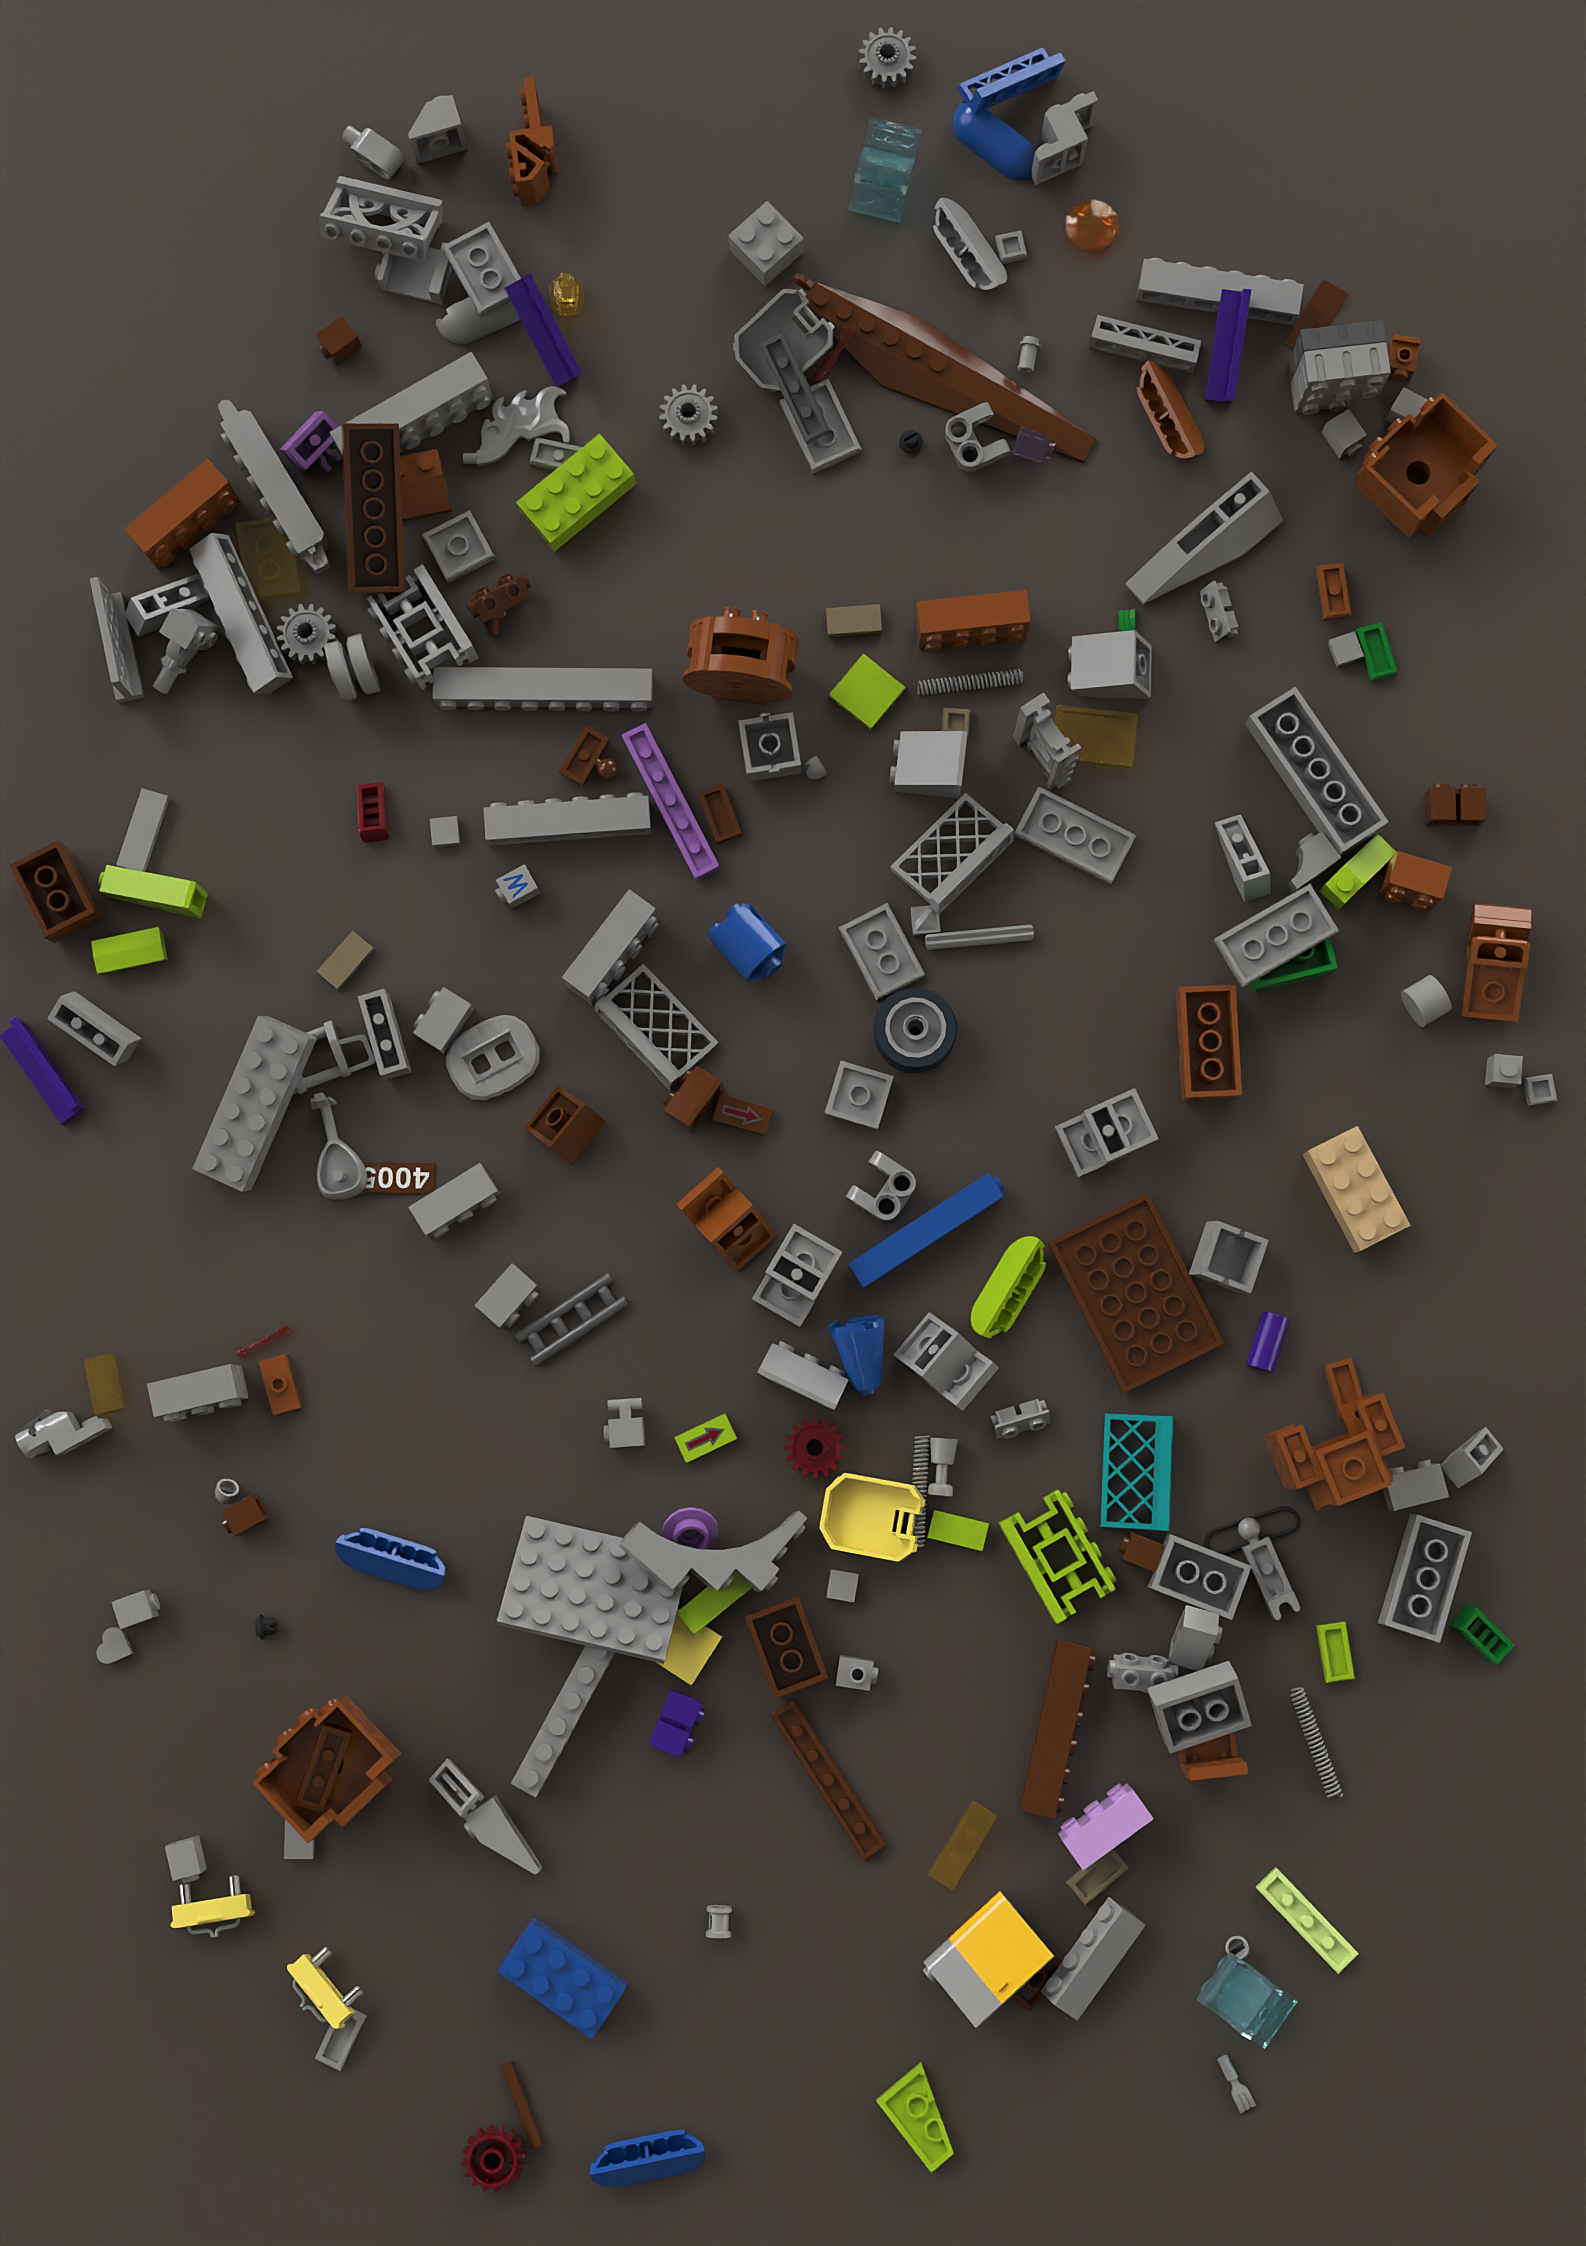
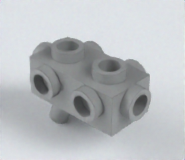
[1107,1653,1178,1693]

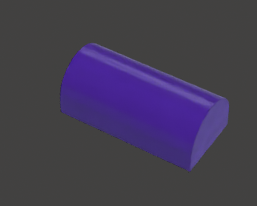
[1246,1311,1290,1374]

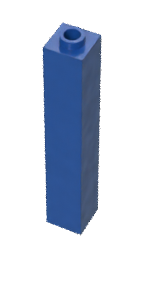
[848,1173,1005,1289]

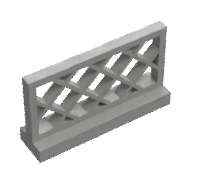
[90,577,145,703]
[890,793,1014,915]
[594,964,719,1090]

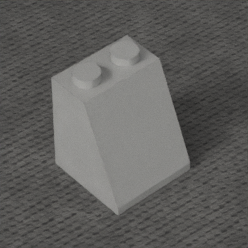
[1068,630,1152,699]
[889,731,968,799]

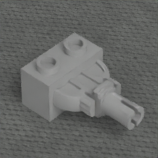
[153,608,220,694]

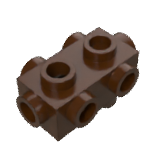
[466,573,531,635]

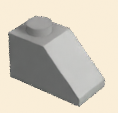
[1440,1427,1503,1488]

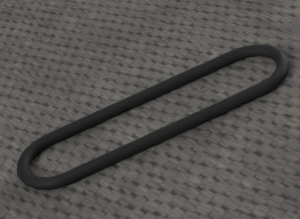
[1204,1506,1299,1555]

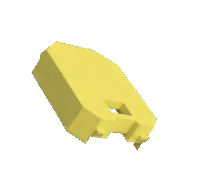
[819,1473,925,1562]

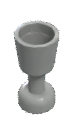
[928,1437,958,1496]

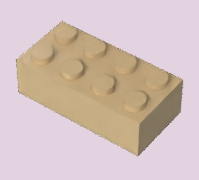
[1302,1126,1411,1253]

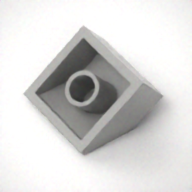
[408,95,468,164]

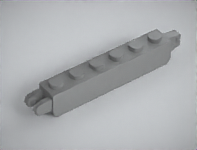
[217,399,330,574]

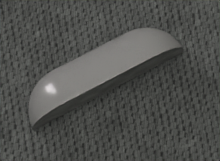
[933,198,1007,290]
[436,297,520,344]

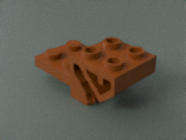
[505,76,559,206]
[1460,902,1531,1022]

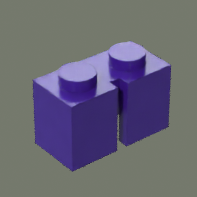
[648,1688,705,1758]

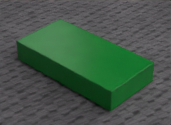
[1355,622,1398,682]

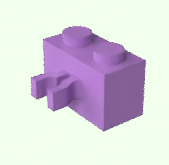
[279,411,342,472]

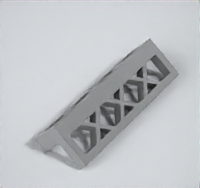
[1089,315,1201,374]

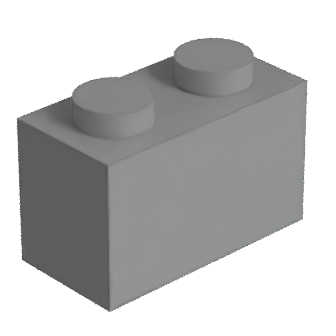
[413,987,474,1055]
[475,1263,540,1329]
[1383,1459,1449,1511]
[1168,1605,1222,1671]

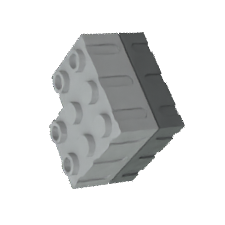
[1287,320,1391,415]

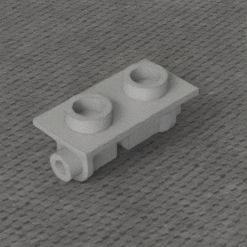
[1199,581,1239,642]
[990,1399,1050,1439]

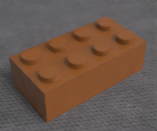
[124,459,240,570]
[915,590,1031,652]
[1176,985,1242,1102]

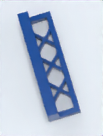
[957,47,1066,114]

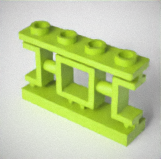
[998,1490,1117,1624]

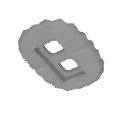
[446,1015,540,1101]

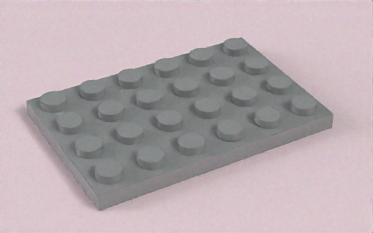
[497,1516,683,1664]

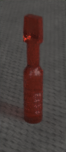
[812,327,855,382]

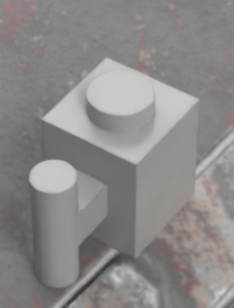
[604,1398,645,1448]

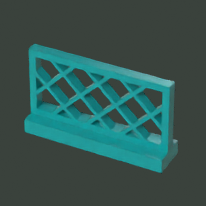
[1101,1413,1174,1531]

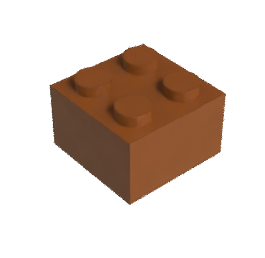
[1378,851,1452,911]

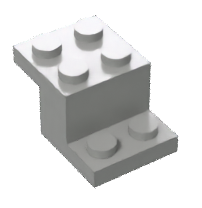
[1031,91,1098,186]
[1054,1088,1158,1178]
[752,1224,843,1327]
[893,1312,999,1411]

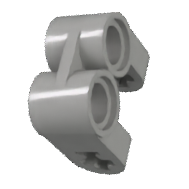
[945,402,1011,473]
[845,1151,916,1222]

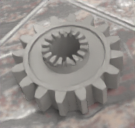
[858,27,916,88]
[659,384,718,445]
[277,604,338,665]

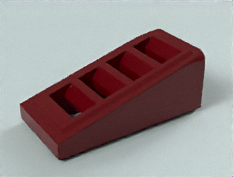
[356,782,389,843]

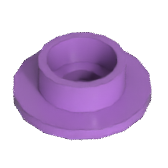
[662,1507,719,1550]

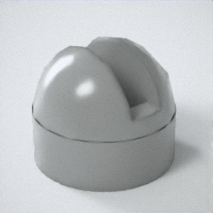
[804,755,827,780]
[215,1479,239,1504]
[1225,1936,1249,1961]

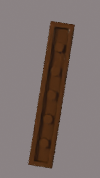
[770,1698,887,1861]

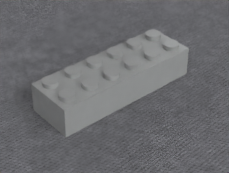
[330,352,494,456]
[1245,687,1389,856]
[192,1016,317,1192]

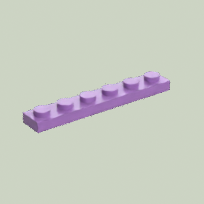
[621,723,720,880]

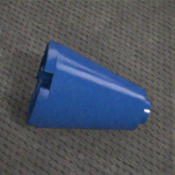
[829,1315,885,1395]

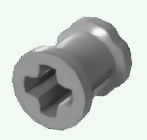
[706,1905,732,1938]

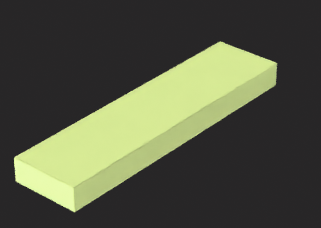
[1256,1867,1359,1974]

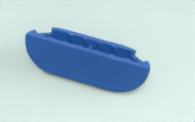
[952,100,1034,180]
[335,1528,445,1590]
[590,2130,706,2187]

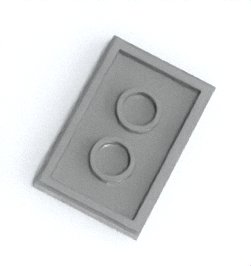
[442,222,521,318]
[779,379,862,473]
[839,903,925,1001]

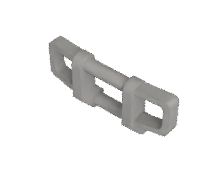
[293,1020,376,1094]

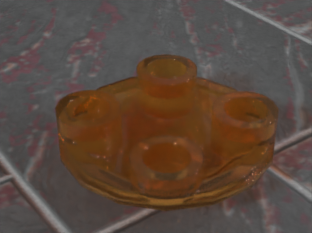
[1065,200,1119,252]

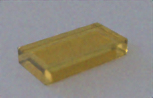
[84,1353,124,1415]

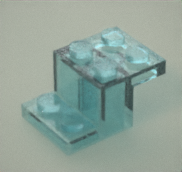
[849,117,922,223]
[1196,1952,1299,2048]

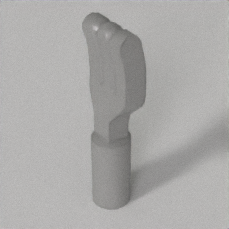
[1217,2055,1256,2113]

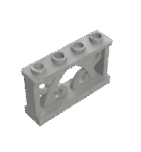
[319,176,443,261]

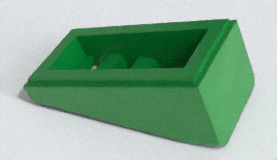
[1450,1604,1515,1666]

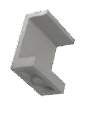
[375,242,453,305]

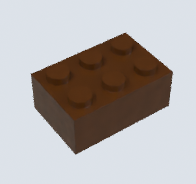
[9,840,103,943]
[745,1595,829,1699]

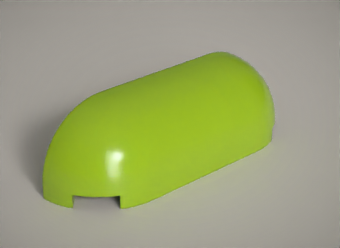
[971,1236,1046,1338]

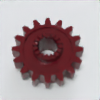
[784,1417,846,1479]
[461,2124,526,2193]

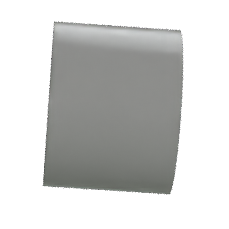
[1401,975,1452,1027]

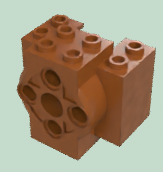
[1355,392,1498,538]
[1263,1393,1405,1510]
[252,1696,402,1843]

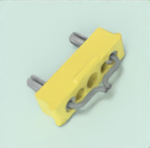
[171,1875,255,1938]
[287,1947,363,2029]

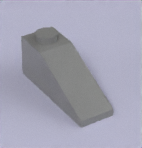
[125,573,211,637]
[1215,814,1271,902]
[464,1795,543,1874]

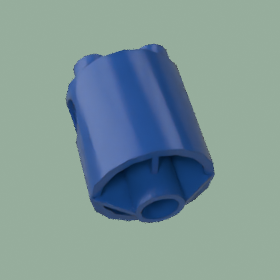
[707,903,788,981]

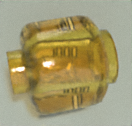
[549,273,585,316]

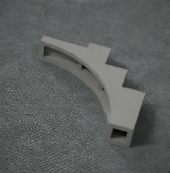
[618,1511,807,1592]

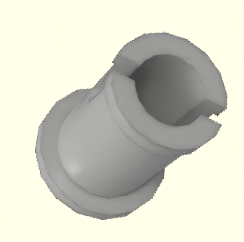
[1017,336,1041,373]

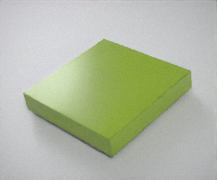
[829,654,905,730]

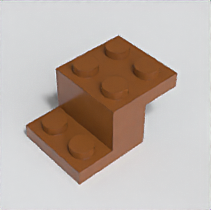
[676,1167,778,1272]

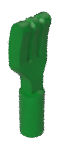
[1118,609,1136,632]

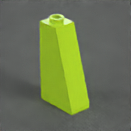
[98,865,208,919]

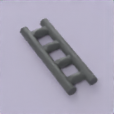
[514,1273,629,1367]

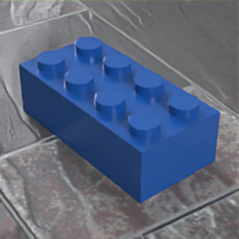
[497,1917,628,2039]

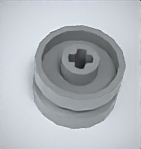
[324,633,380,703]

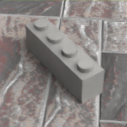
[1041,1897,1146,2021]

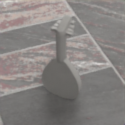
[311,1092,368,1200]

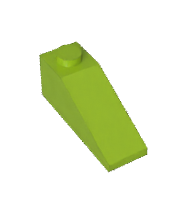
[1319,834,1397,910]

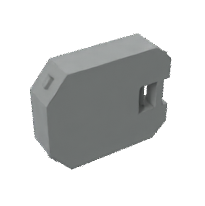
[733,289,835,393]

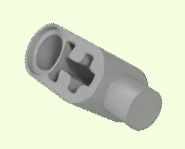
[342,125,406,180]

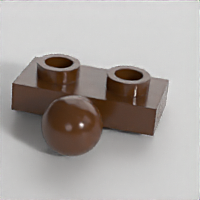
[559,725,619,787]

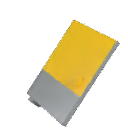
[923,1891,1055,2028]

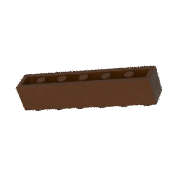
[1019,1638,1095,1819]

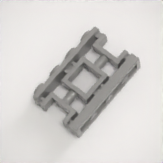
[367,564,479,690]
[1013,692,1081,790]

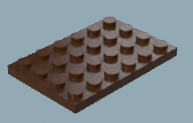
[1047,1193,1224,1393]

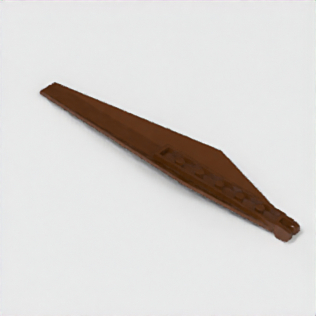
[786,273,1096,463]

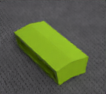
[91,927,168,974]

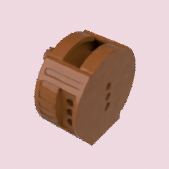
[683,606,799,705]

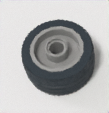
[873,988,957,1073]

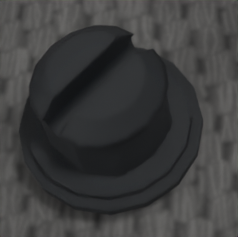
[899,429,923,454]
[255,1614,278,1640]

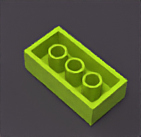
[516,434,637,552]

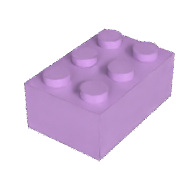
[1058,1783,1154,1870]

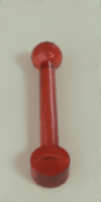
[236,1326,290,1358]

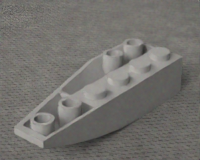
[1125,471,1283,604]

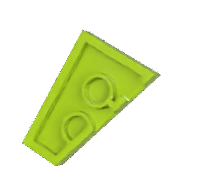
[876,2062,954,2173]

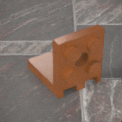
[1178,1732,1248,1781]

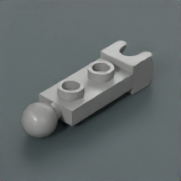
[1238,1518,1301,1621]

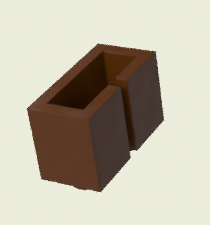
[1425,783,1487,826]

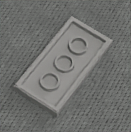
[1014,787,1137,885]
[1213,884,1339,988]

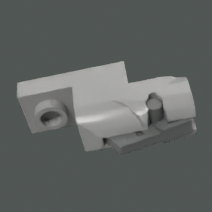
[15,1410,113,1458]

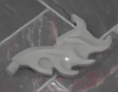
[463,386,570,467]

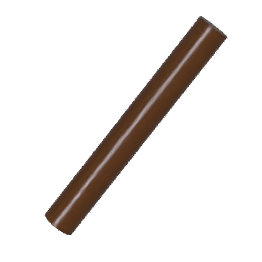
[501,2061,543,2149]

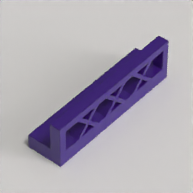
[504,274,582,387]
[1204,288,1252,404]
[0,1016,86,1126]

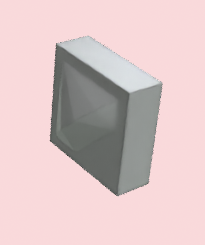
[910,905,941,936]

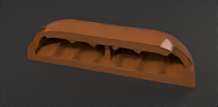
[1137,360,1204,459]

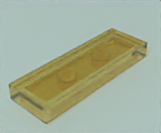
[928,1800,997,1891]

